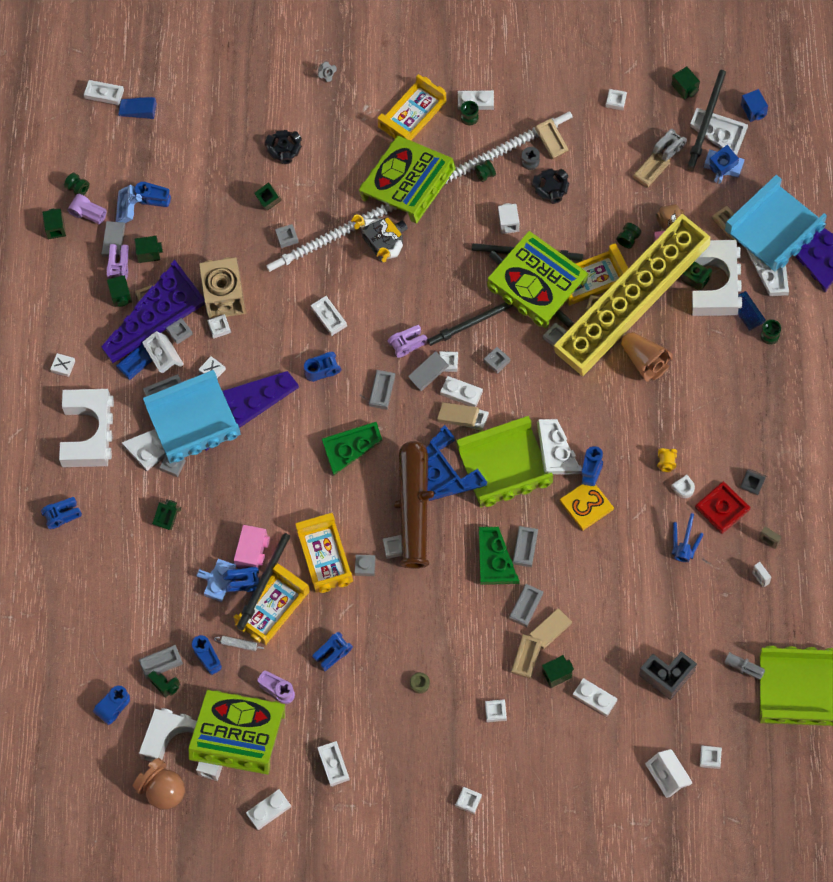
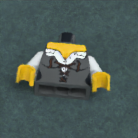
[351,214,408,262]

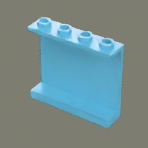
[725,175,827,271]
[143,370,241,463]

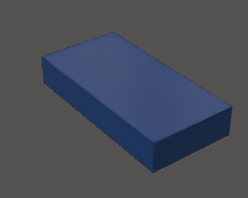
[116,344,153,380]

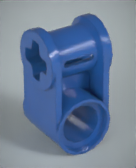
[304,352,342,382]
[93,686,130,725]

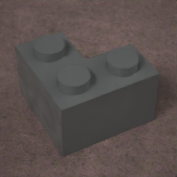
[639,651,697,700]

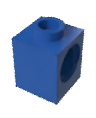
[741,89,768,122]
[709,145,739,177]

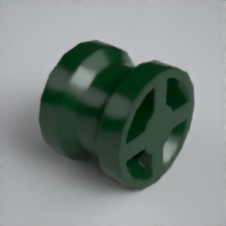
[474,160,496,182]

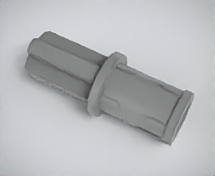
[725,652,765,679]

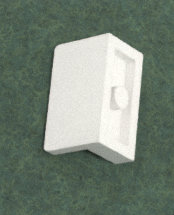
[142,331,184,373]
[645,749,692,798]

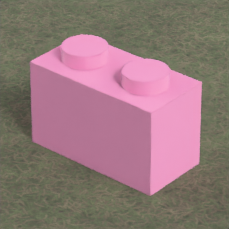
[234,525,270,569]

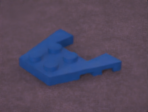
[426,425,487,501]

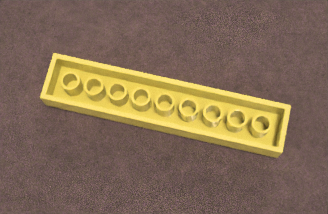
[554,214,710,377]

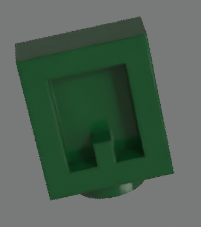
[152,499,182,530]
[147,670,180,698]

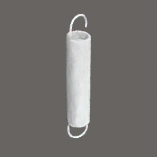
[214,636,264,651]

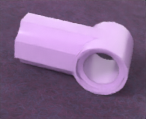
[67,194,107,224]

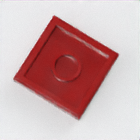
[695,481,751,534]

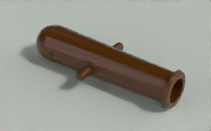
[394,441,434,569]

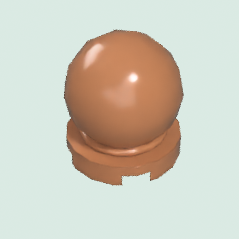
[133,758,185,810]

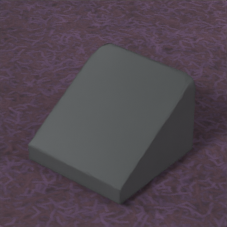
[740,469,767,495]

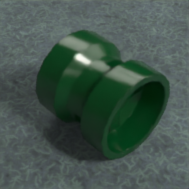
[461,101,479,126]
[64,172,90,196]
[616,223,641,249]
[761,319,781,345]

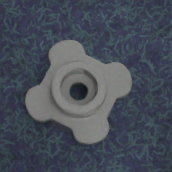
[318,61,337,82]

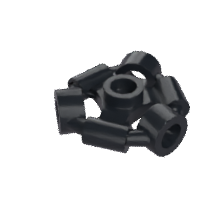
[265,130,302,164]
[532,169,570,204]

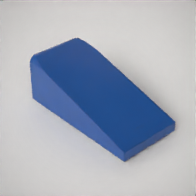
[118,97,157,119]

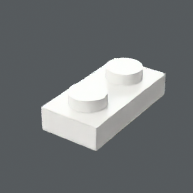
[84,80,124,105]
[458,90,494,110]
[311,296,347,336]
[440,376,483,407]
[573,678,617,717]
[317,741,350,786]
[246,789,291,830]

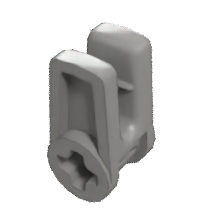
[652,129,687,162]

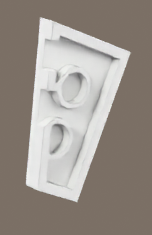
[746,248,789,296]
[537,419,582,474]
[122,429,166,471]

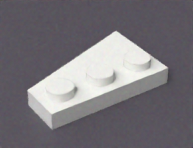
[690,108,748,155]

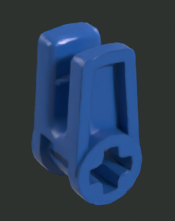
[135,182,171,207]
[582,446,603,486]
[41,497,82,529]
[223,567,259,592]
[312,632,353,671]
[192,635,222,675]

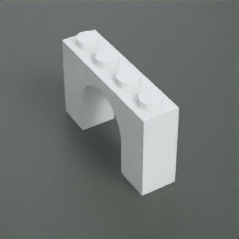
[692,240,742,316]
[59,389,114,467]
[139,708,223,781]

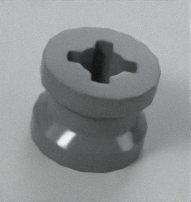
[522,147,540,170]

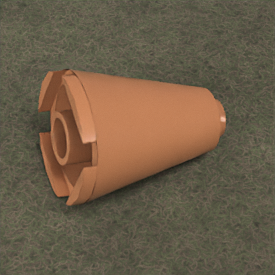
[621,332,673,382]

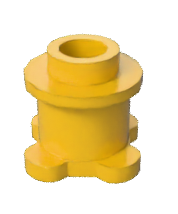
[657,448,677,472]

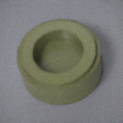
[410,672,430,694]

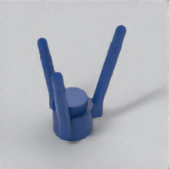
[672,513,704,562]

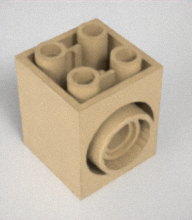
[199,257,246,319]

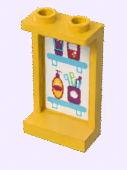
[377,74,447,141]
[566,243,629,306]
[295,512,353,593]
[233,563,310,645]

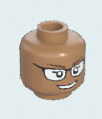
[656,204,685,230]

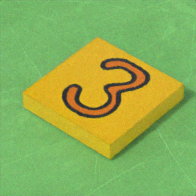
[560,484,614,531]

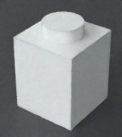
[498,203,520,234]

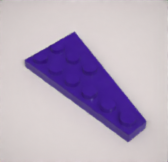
[795,228,833,292]
[101,259,205,364]
[205,371,299,451]

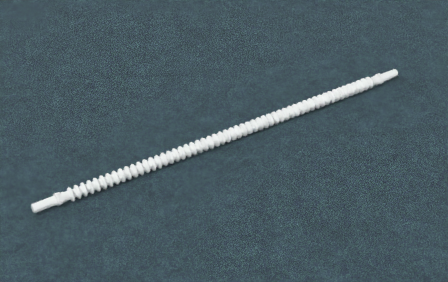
[266,111,573,272]

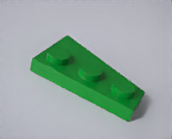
[322,422,382,476]
[479,527,520,585]

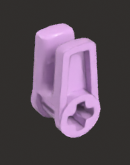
[107,244,129,280]
[388,325,427,358]
[257,670,295,704]

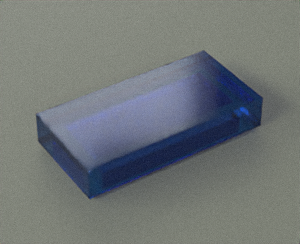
[738,291,766,331]

